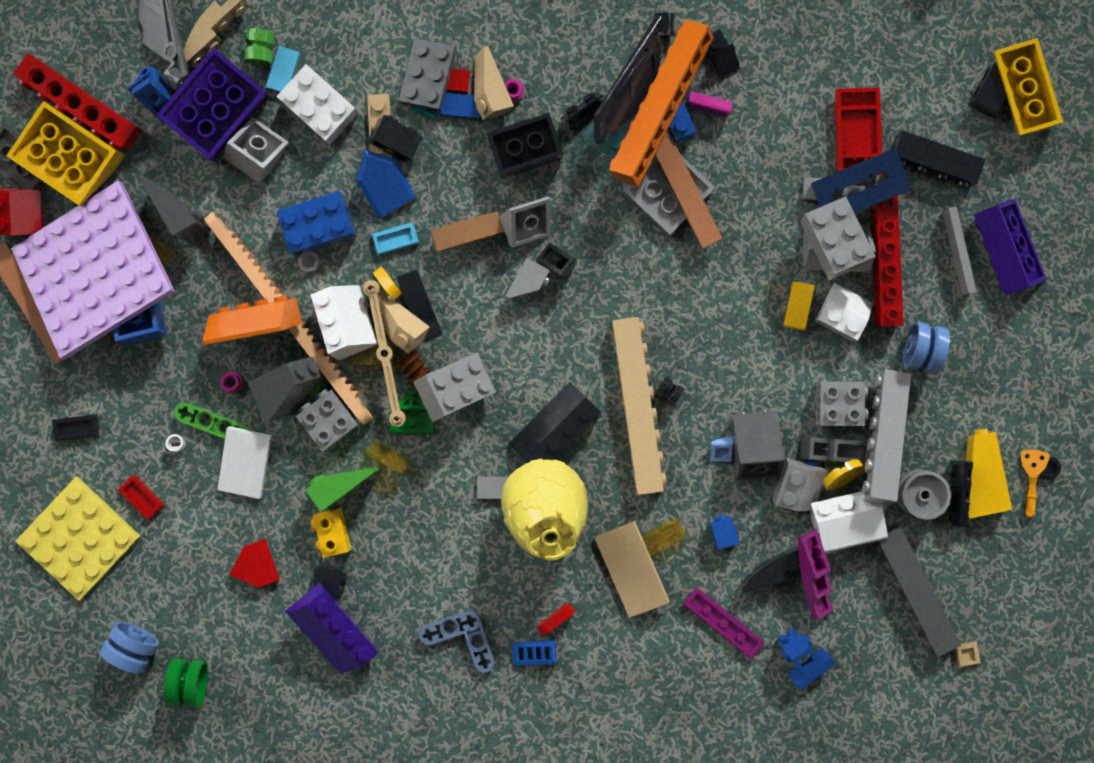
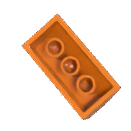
[202,295,302,345]

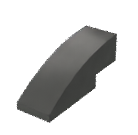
[800,436,870,463]

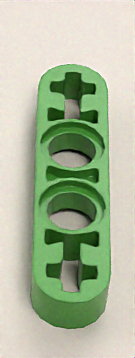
[174,403,256,439]

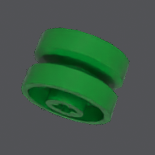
[163,657,208,710]

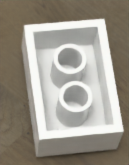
[276,64,359,145]

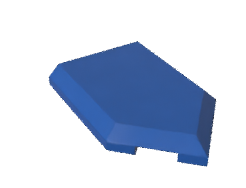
[356,150,416,218]

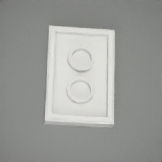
[217,426,272,499]

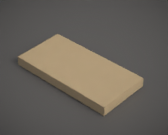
[594,521,670,618]

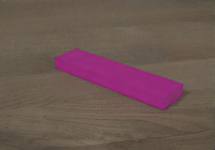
[683,587,765,659]

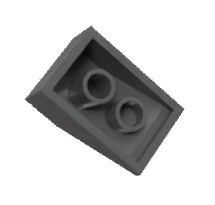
[139,176,207,241]

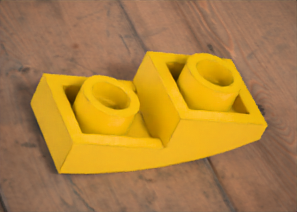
[783,281,815,331]

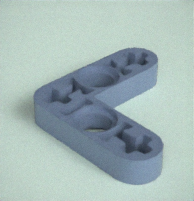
[419,610,494,673]

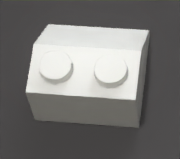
[814,283,873,341]

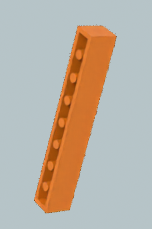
[609,20,714,187]

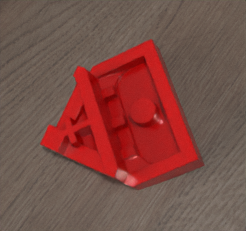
[229,539,280,588]

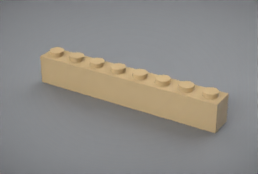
[612,317,667,495]

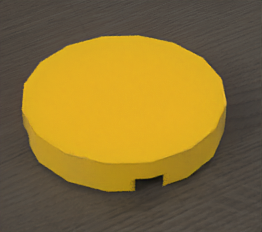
[823,459,865,491]

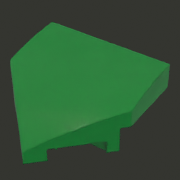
[389,388,434,434]

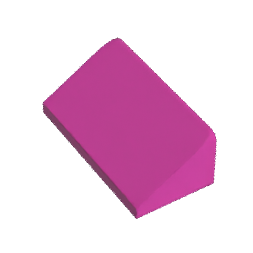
[686,91,732,118]

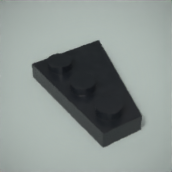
[948,459,973,527]

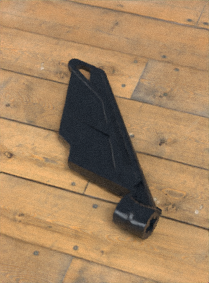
[594,12,674,144]

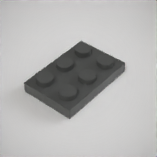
[399,38,457,111]

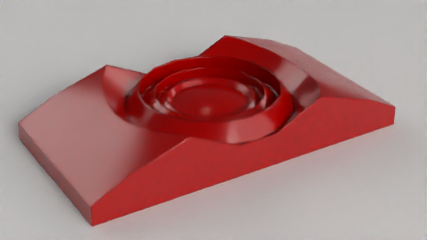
[834,87,883,176]

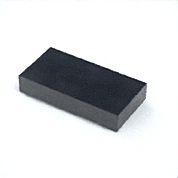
[52,414,100,441]

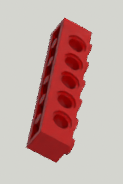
[13,52,142,151]
[870,196,904,328]

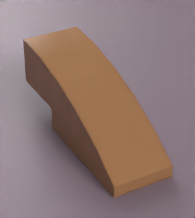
[430,211,504,253]

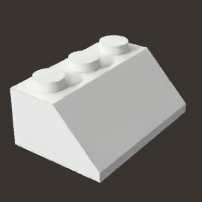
[311,285,378,361]
[810,491,888,553]

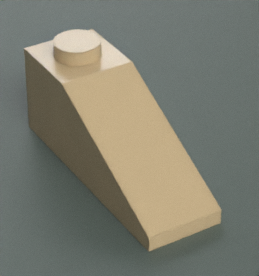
[474,46,514,120]
[378,289,430,353]

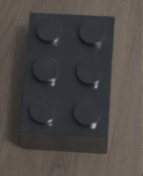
[487,112,563,179]

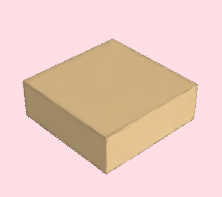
[954,641,981,668]

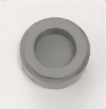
[298,251,321,273]

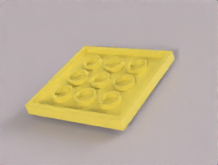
[16,477,141,601]

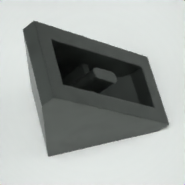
[536,242,577,280]

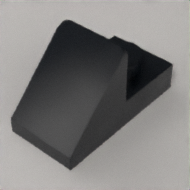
[706,29,740,79]

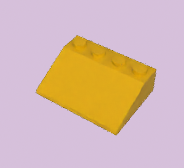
[6,101,125,206]

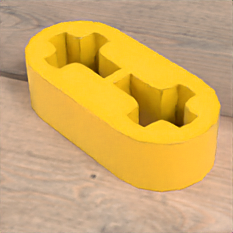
[373,266,403,300]

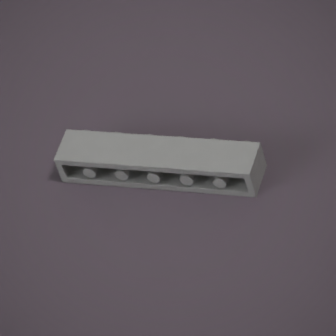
[862,369,911,506]

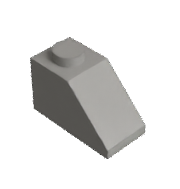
[506,258,551,300]

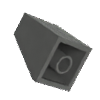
[248,357,322,424]
[731,410,785,480]

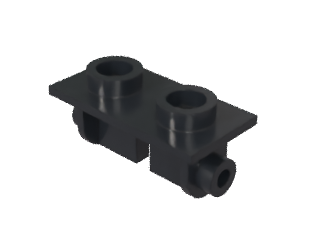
[562,92,604,131]

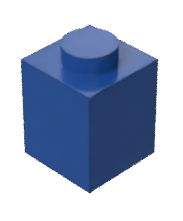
[709,514,740,549]

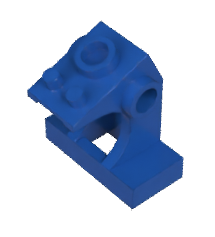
[127,66,172,123]
[777,628,836,690]

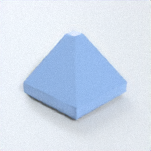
[710,436,734,462]

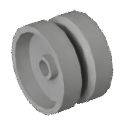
[896,469,951,520]

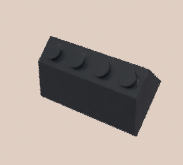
[509,382,601,463]

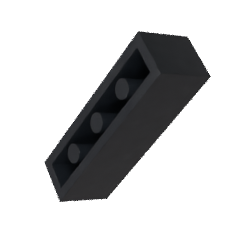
[892,130,986,189]

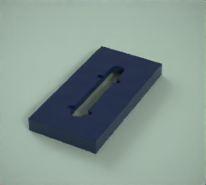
[811,148,912,213]

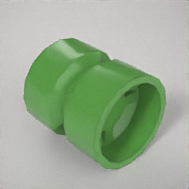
[244,28,275,66]

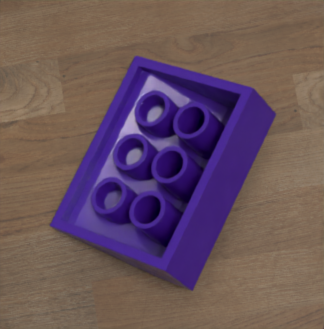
[156,47,269,161]

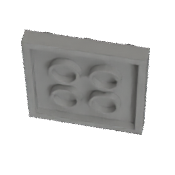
[622,156,715,236]

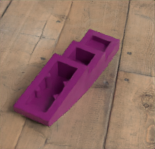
[798,529,833,620]

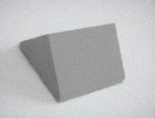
[499,197,550,248]

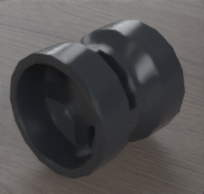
[654,376,684,406]

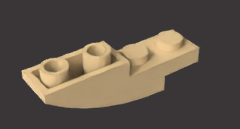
[184,0,248,69]

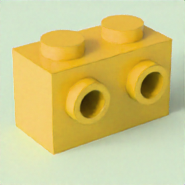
[311,507,352,558]

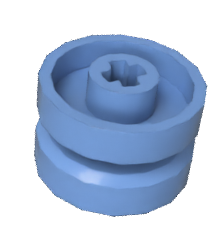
[903,321,950,375]
[99,621,159,673]

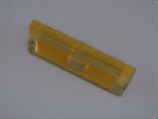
[364,439,412,474]

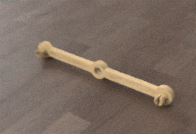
[363,280,406,427]

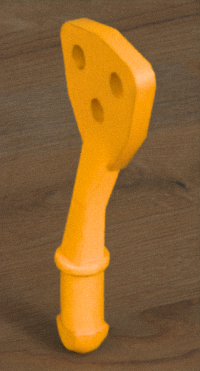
[1020,450,1050,518]

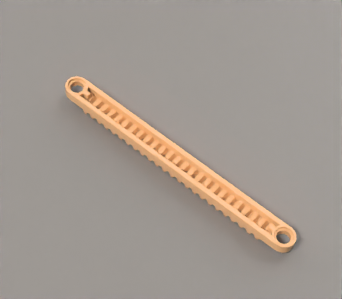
[204,212,373,425]

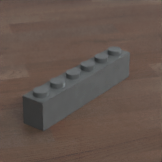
[872,525,961,657]

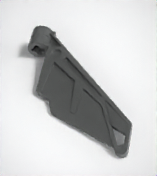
[138,0,191,91]

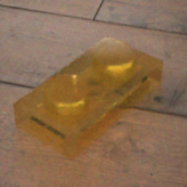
[641,517,687,556]

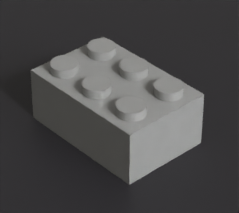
[800,196,876,280]
[413,353,496,422]

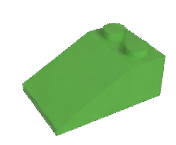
[305,466,380,512]

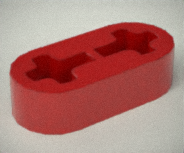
[536,602,575,636]

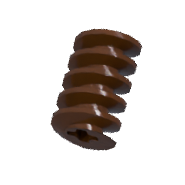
[396,350,433,394]

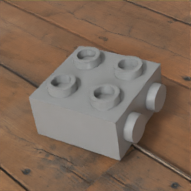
[816,382,868,426]
[296,389,360,452]

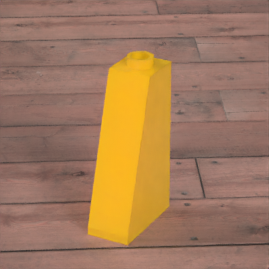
[966,428,1012,519]

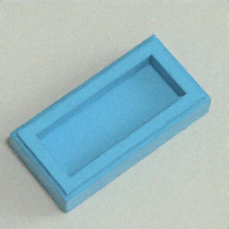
[266,46,301,93]
[371,222,420,256]

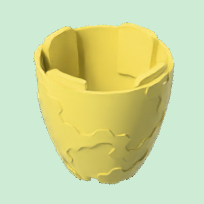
[501,459,588,561]

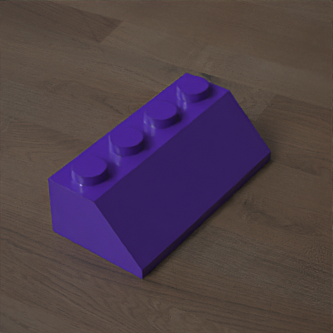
[974,199,1047,296]
[285,582,379,674]

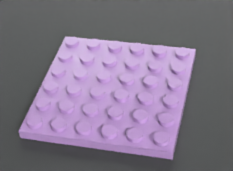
[11,180,175,360]

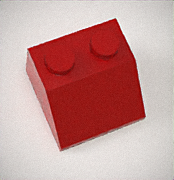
[0,188,43,235]

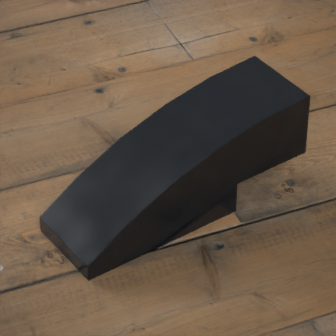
[396,270,442,339]
[739,547,800,593]

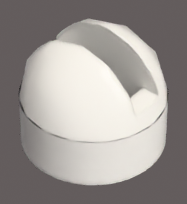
[166,434,185,453]

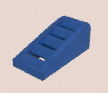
[511,639,557,665]

